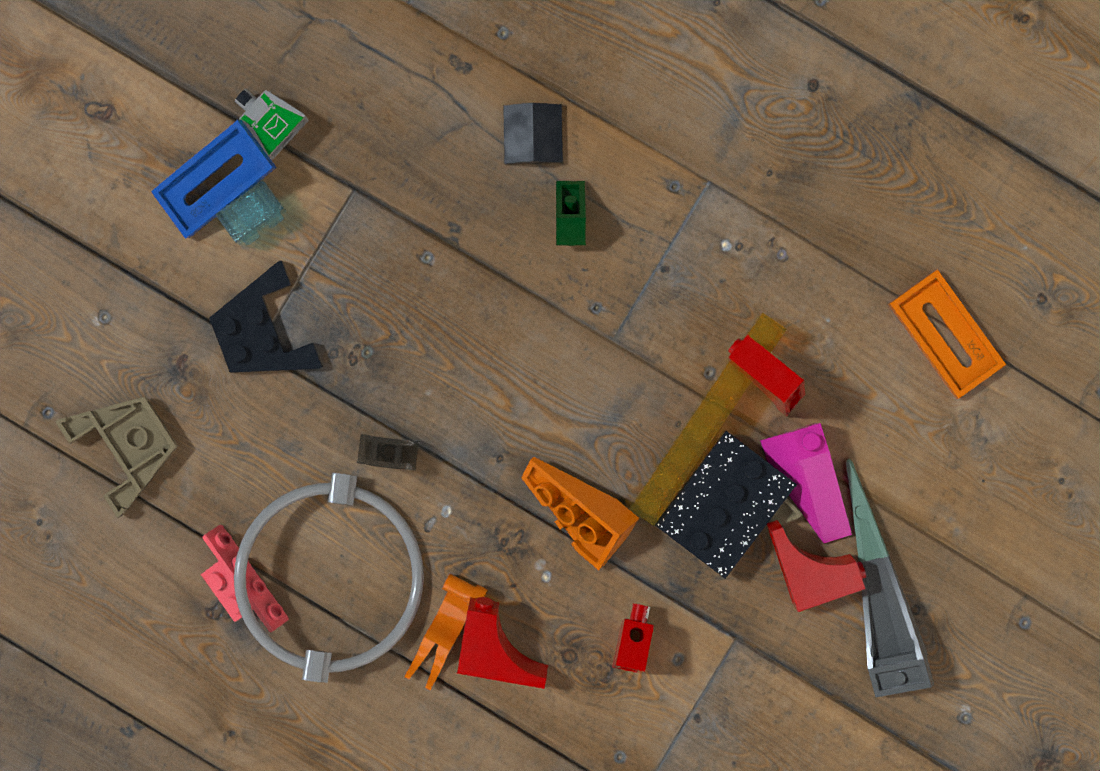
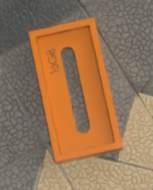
[888,269,1006,399]

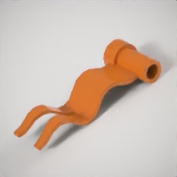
[404,573,488,690]

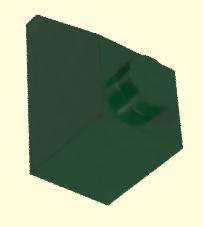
[556,181,586,246]

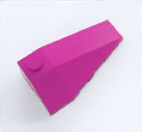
[760,423,852,543]

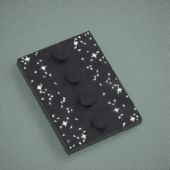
[654,431,797,579]

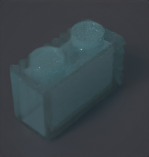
[215,180,287,246]

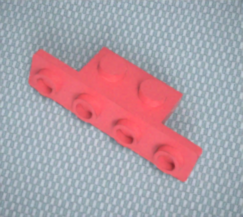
[201,525,289,632]

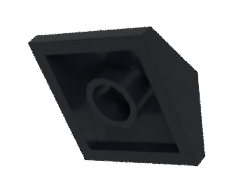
[503,102,563,164]

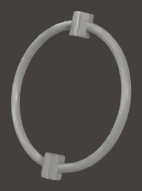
[234,473,424,683]

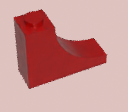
[728,334,806,417]
[767,520,866,612]
[457,597,548,689]

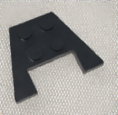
[209,260,323,373]

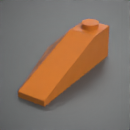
[521,457,639,570]

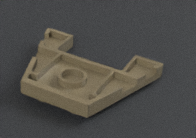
[55,397,178,518]

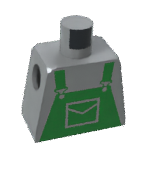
[235,89,309,160]

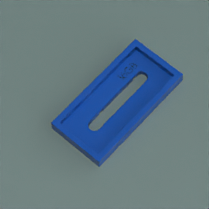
[151,120,277,239]

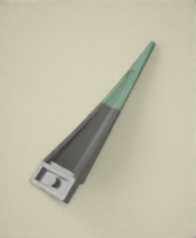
[846,459,935,697]

